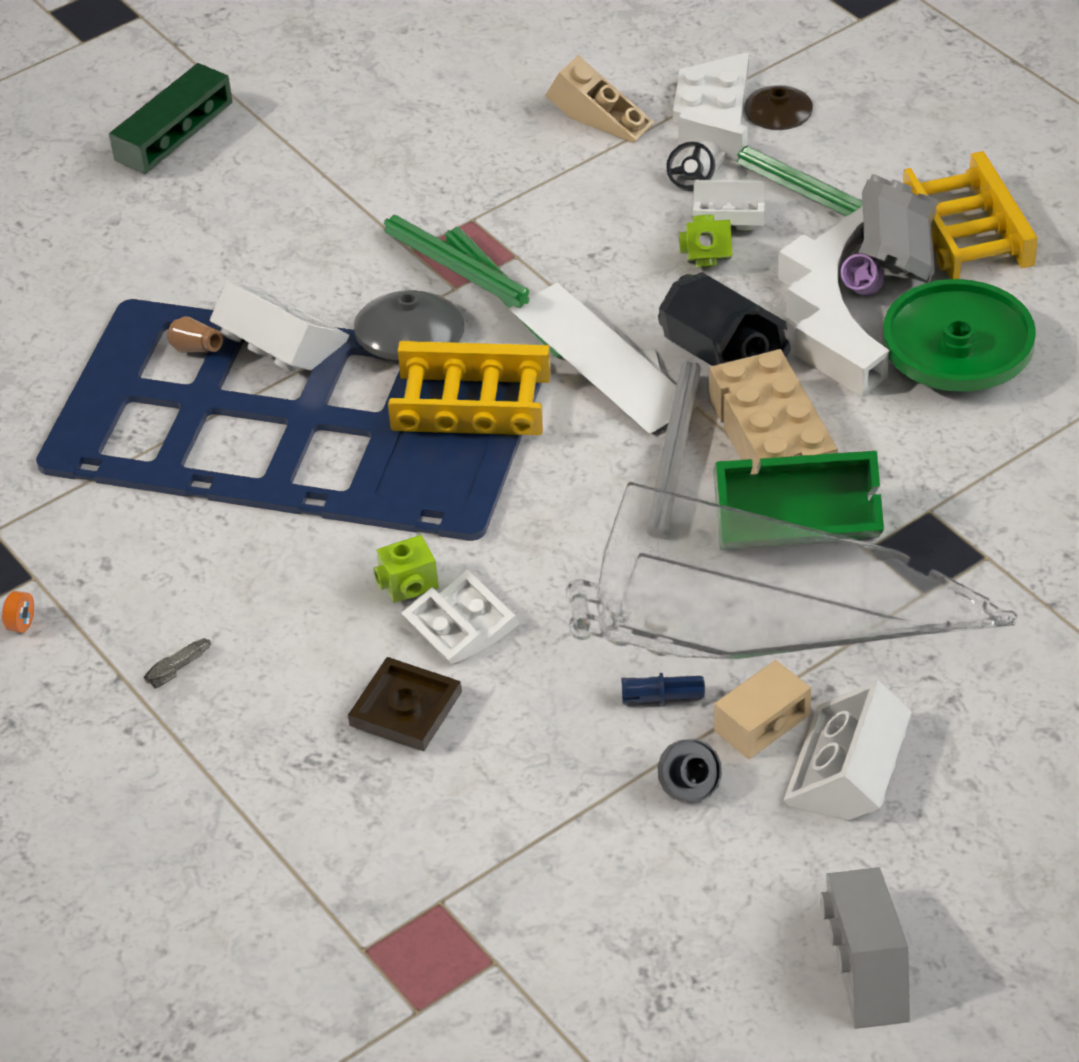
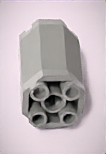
[859,174,939,283]

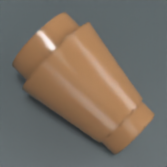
[168,316,223,353]

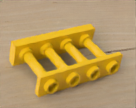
[903,151,1038,279]
[388,341,551,435]

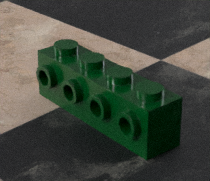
[109,63,233,174]

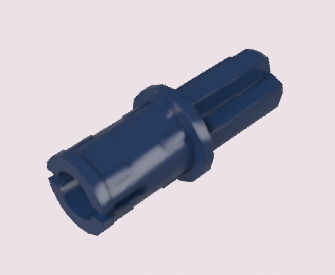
[621,672,705,706]

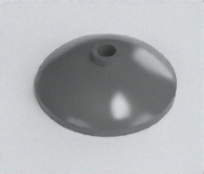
[354,290,464,361]

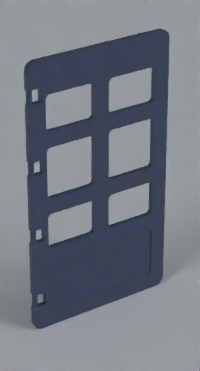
[36,299,542,541]

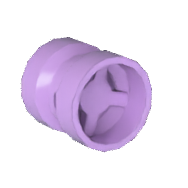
[841,254,884,296]

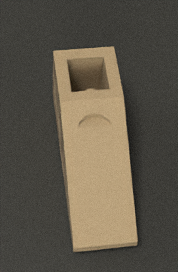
[545,55,654,143]

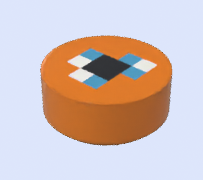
[2,591,34,633]

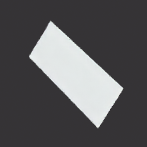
[509,282,699,434]

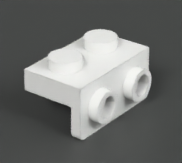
[692,180,765,231]

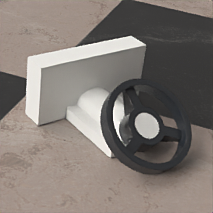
[666,109,747,191]

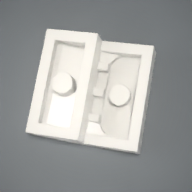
[401,569,520,664]

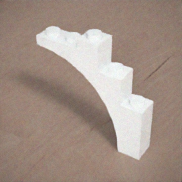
[778,206,889,397]

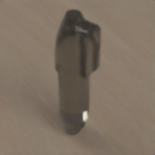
[143,638,211,689]

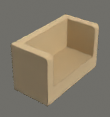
[714,660,811,759]

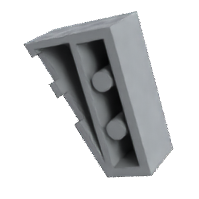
[820,867,910,1029]

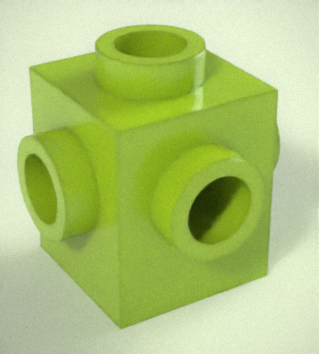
[679,215,733,268]
[373,534,439,603]

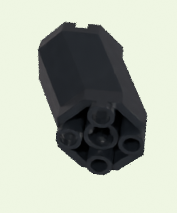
[658,272,791,366]

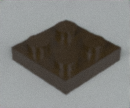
[348,657,462,751]

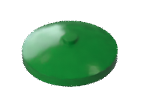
[883,279,1036,392]

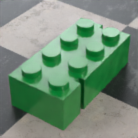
[713,450,884,549]

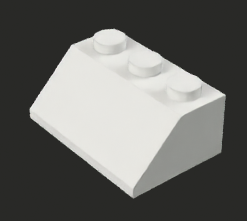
[209,280,349,372]
[783,680,912,820]

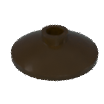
[745,85,813,130]

